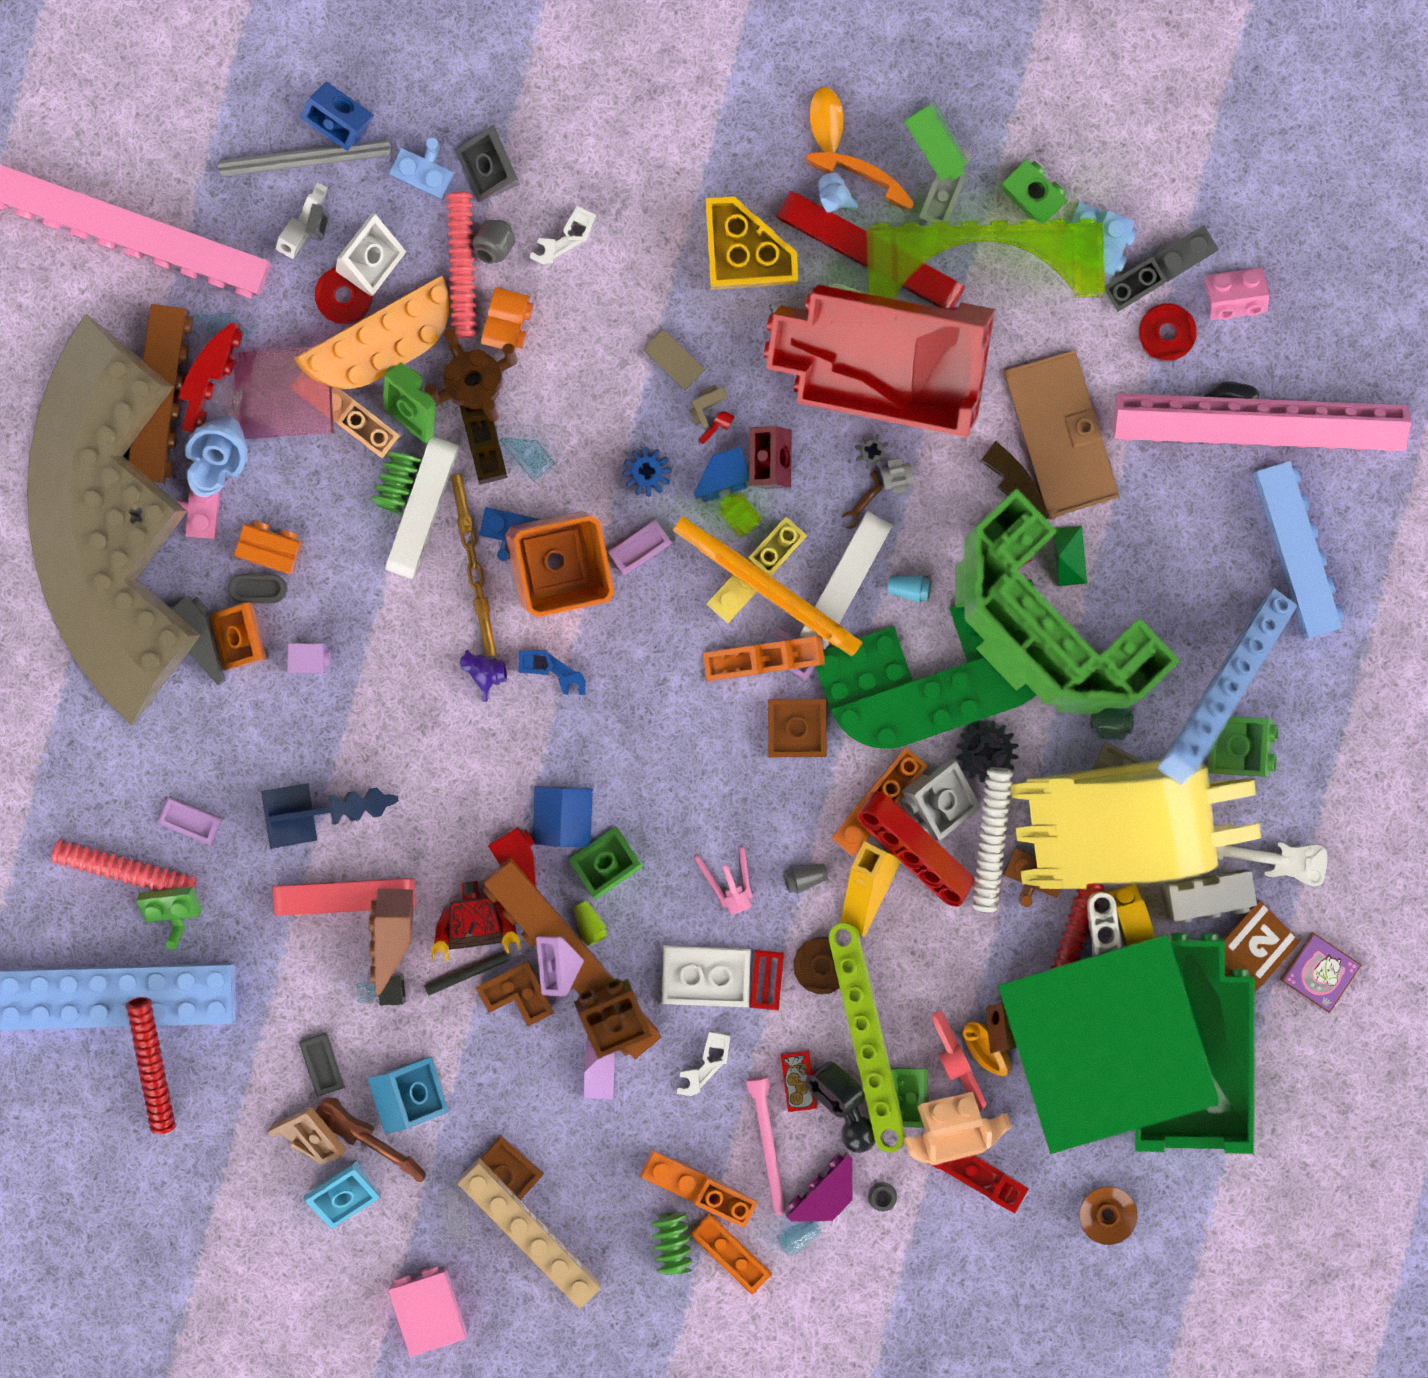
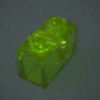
[718,492,763,540]

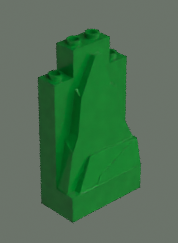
[1135,933,1255,1154]

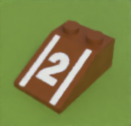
[1219,900,1300,992]

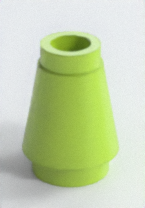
[573,901,609,946]

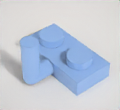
[389,138,454,200]

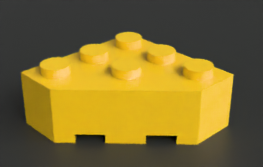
[705,196,798,290]

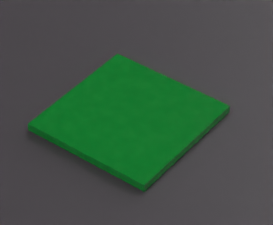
[998,934,1221,1154]

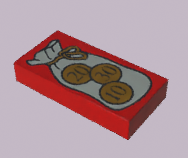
[780,1050,817,1112]

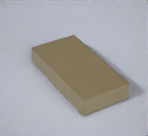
[643,329,705,391]

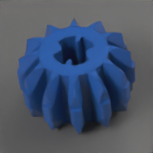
[622,447,672,497]

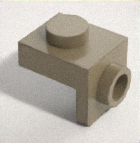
[689,385,728,429]

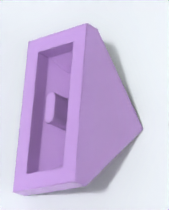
[536,936,584,996]
[584,1040,615,1099]

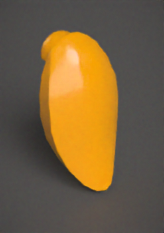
[810,87,844,153]
[963,1022,1012,1076]

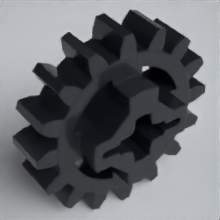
[955,720,1019,783]

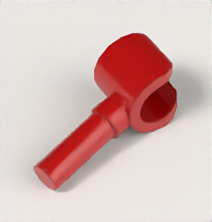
[698,411,734,444]

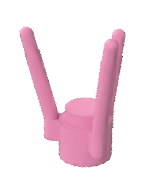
[694,846,753,914]

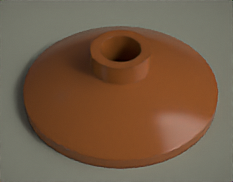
[1079,1186,1138,1245]

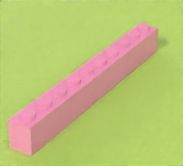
[0,165,272,299]
[1113,393,1411,451]

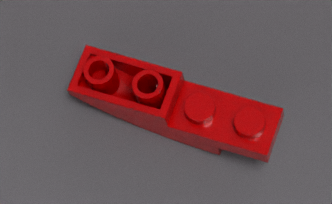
[178,322,243,433]

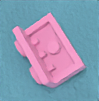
[1204,267,1269,320]

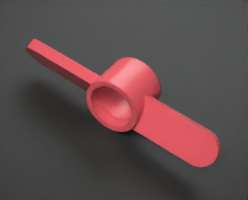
[932,1010,986,1111]

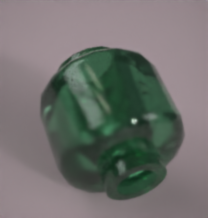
[1090,708,1134,741]

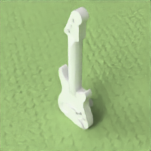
[1216,842,1327,886]

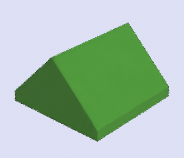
[569,826,643,900]

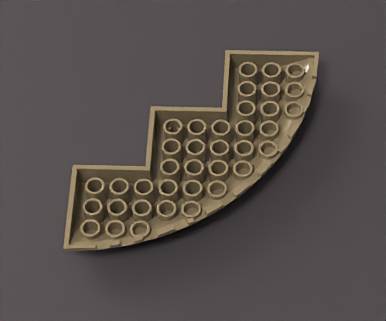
[27,314,201,725]

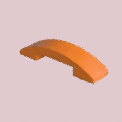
[805,152,914,213]

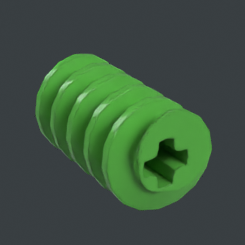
[370,451,422,515]
[651,1211,692,1275]

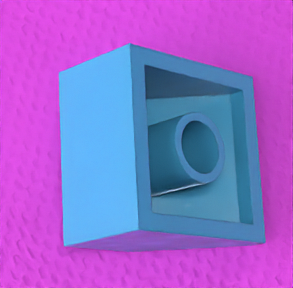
[367,1057,449,1134]

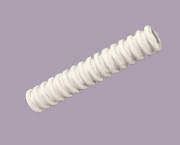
[972,767,1013,912]

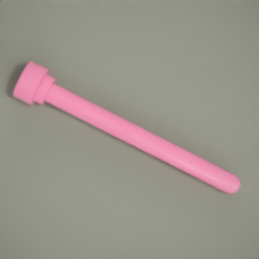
[746,1076,786,1215]

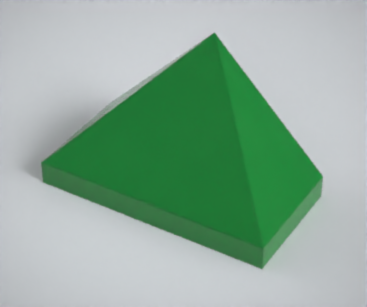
[1053,526,1087,586]

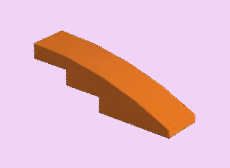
[703,636,825,682]

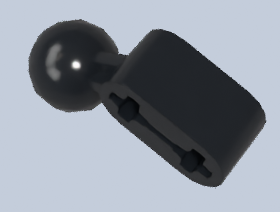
[805,1061,876,1153]

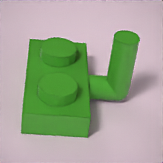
[136,887,202,950]

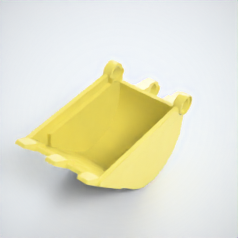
[1010,759,1261,889]

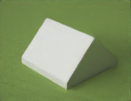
[336,213,406,296]

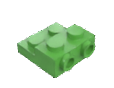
[383,362,436,444]
[1208,716,1279,777]

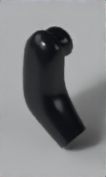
[1203,381,1260,399]

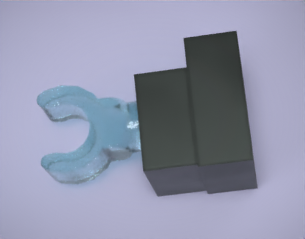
[356,973,406,1006]

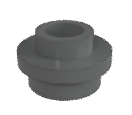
[868,1182,897,1212]

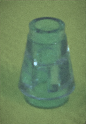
[776,1221,822,1256]

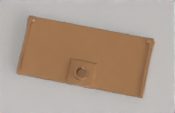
[1003,350,1120,520]

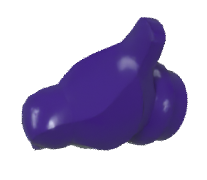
[460,650,507,702]

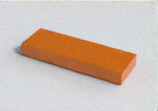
[690,1213,772,1295]

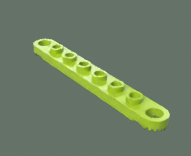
[829,923,906,1153]

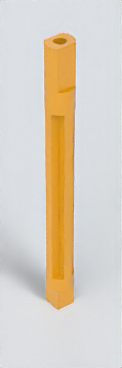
[672,516,862,657]

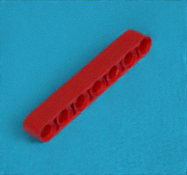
[776,191,965,308]

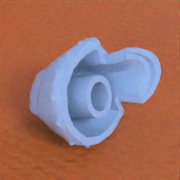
[185,416,248,497]

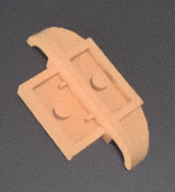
[904,1092,1012,1166]

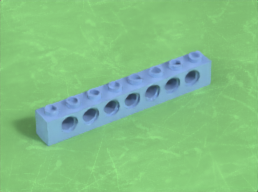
[1157,588,1298,785]

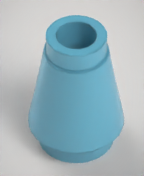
[888,575,931,603]

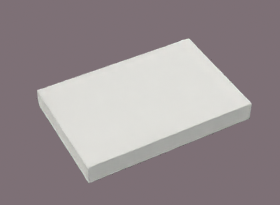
[661,945,751,1007]

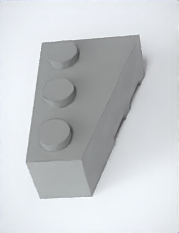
[1162,870,1257,924]

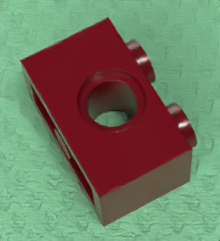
[749,426,792,489]

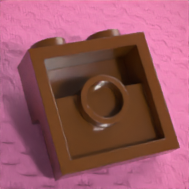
[574,979,652,1059]

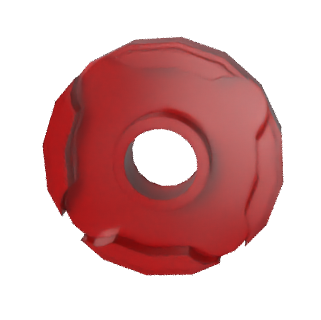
[314,267,373,324]
[1138,303,1197,361]

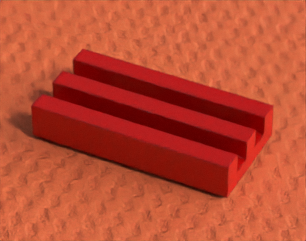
[750,949,784,1011]

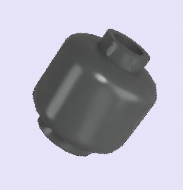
[472,220,515,264]

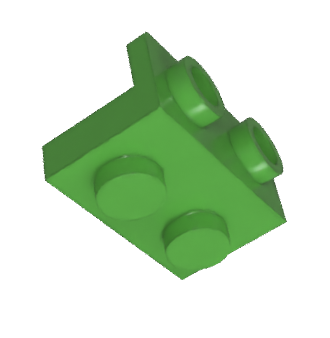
[891,1068,929,1128]

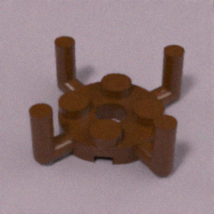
[424,328,518,422]

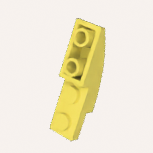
[707,517,807,624]

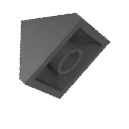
[455,126,520,203]

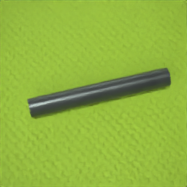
[424,951,509,996]

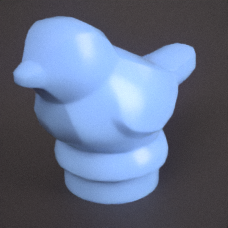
[818,173,858,213]

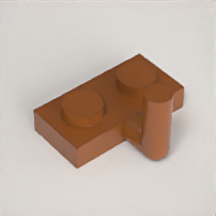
[1003,848,1061,907]

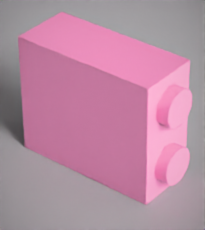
[388,1266,467,1357]

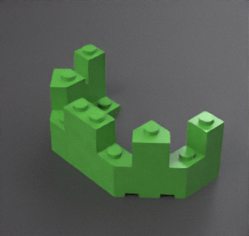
[955,489,1181,714]

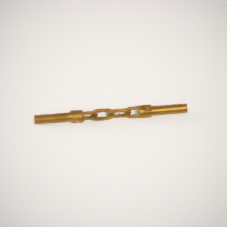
[450,474,497,657]

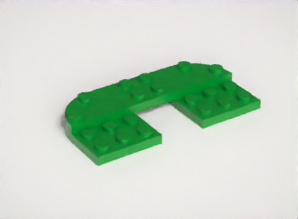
[815,579,1036,749]

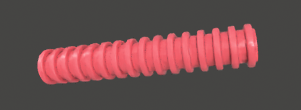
[446,192,477,338]
[51,839,196,891]

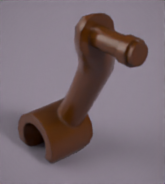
[841,471,884,529]

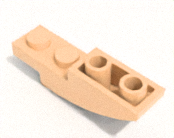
[291,371,400,459]

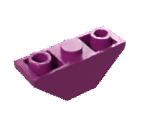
[786,1152,853,1222]

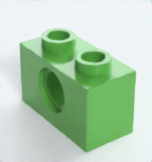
[1000,159,1068,228]

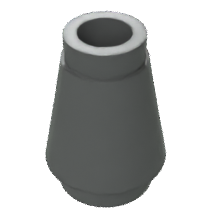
[783,863,828,894]

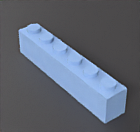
[1253,461,1344,639]

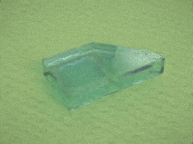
[193,313,252,355]

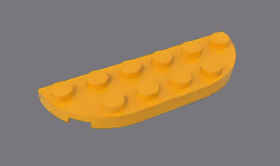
[294,275,450,389]

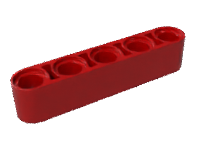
[858,791,974,907]

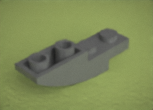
[1103,225,1219,312]

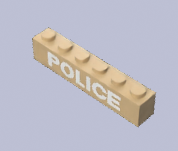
[457,1158,601,1309]

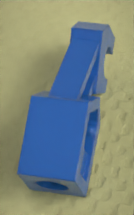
[518,650,586,695]

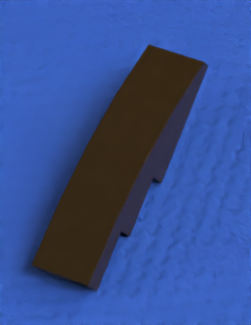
[460,374,508,485]

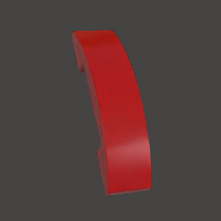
[928,1155,1029,1214]

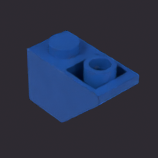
[694,447,749,503]

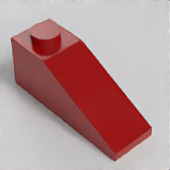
[488,827,537,887]

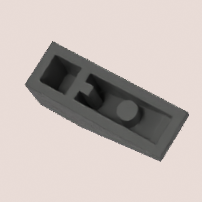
[172,596,226,685]

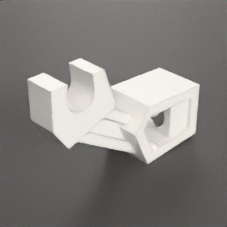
[276,182,328,259]
[529,206,597,265]
[677,1030,730,1096]

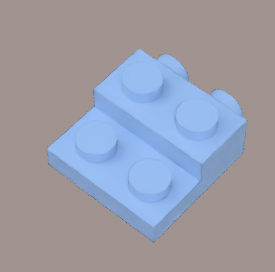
[1057,202,1137,278]

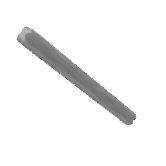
[218,139,391,177]

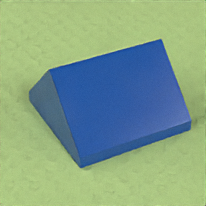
[533,786,593,847]

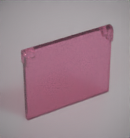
[232,347,334,439]

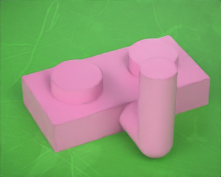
[176,488,220,539]

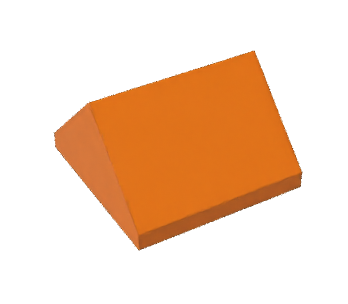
[209,602,268,671]

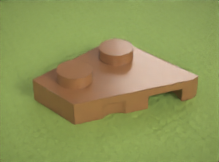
[268,1106,347,1165]

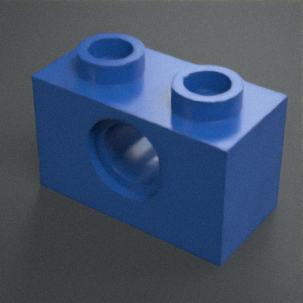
[300,81,374,151]

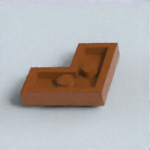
[476,961,554,1026]

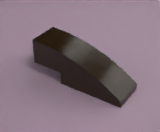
[980,441,1049,520]

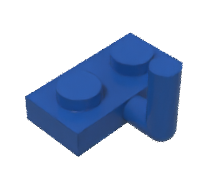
[479,507,541,562]

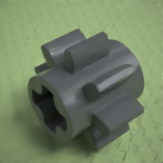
[854,434,890,469]

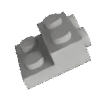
[902,759,981,841]

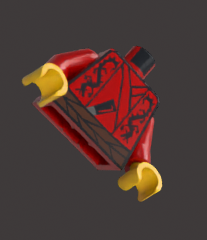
[431,881,522,961]

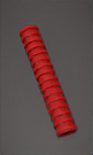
[1050,883,1105,969]
[125,997,176,1135]

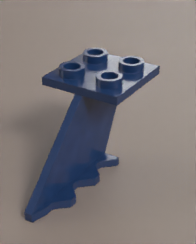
[261,783,399,849]

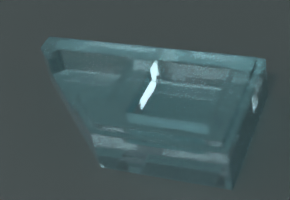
[499,437,556,482]

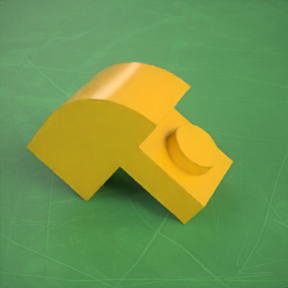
[1108,883,1155,946]

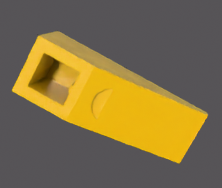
[840,841,901,937]

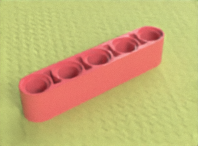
[272,878,416,916]

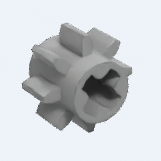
[881,458,914,494]

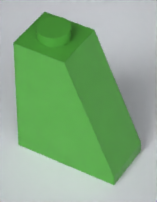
[904,101,969,182]

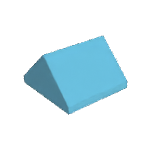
[303,1160,380,1229]

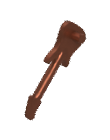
[315,1098,426,1182]

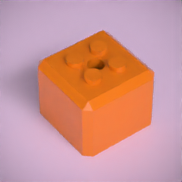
[505,511,614,618]

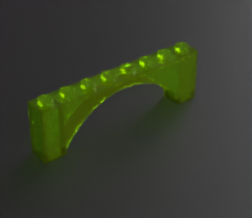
[866,218,1105,300]

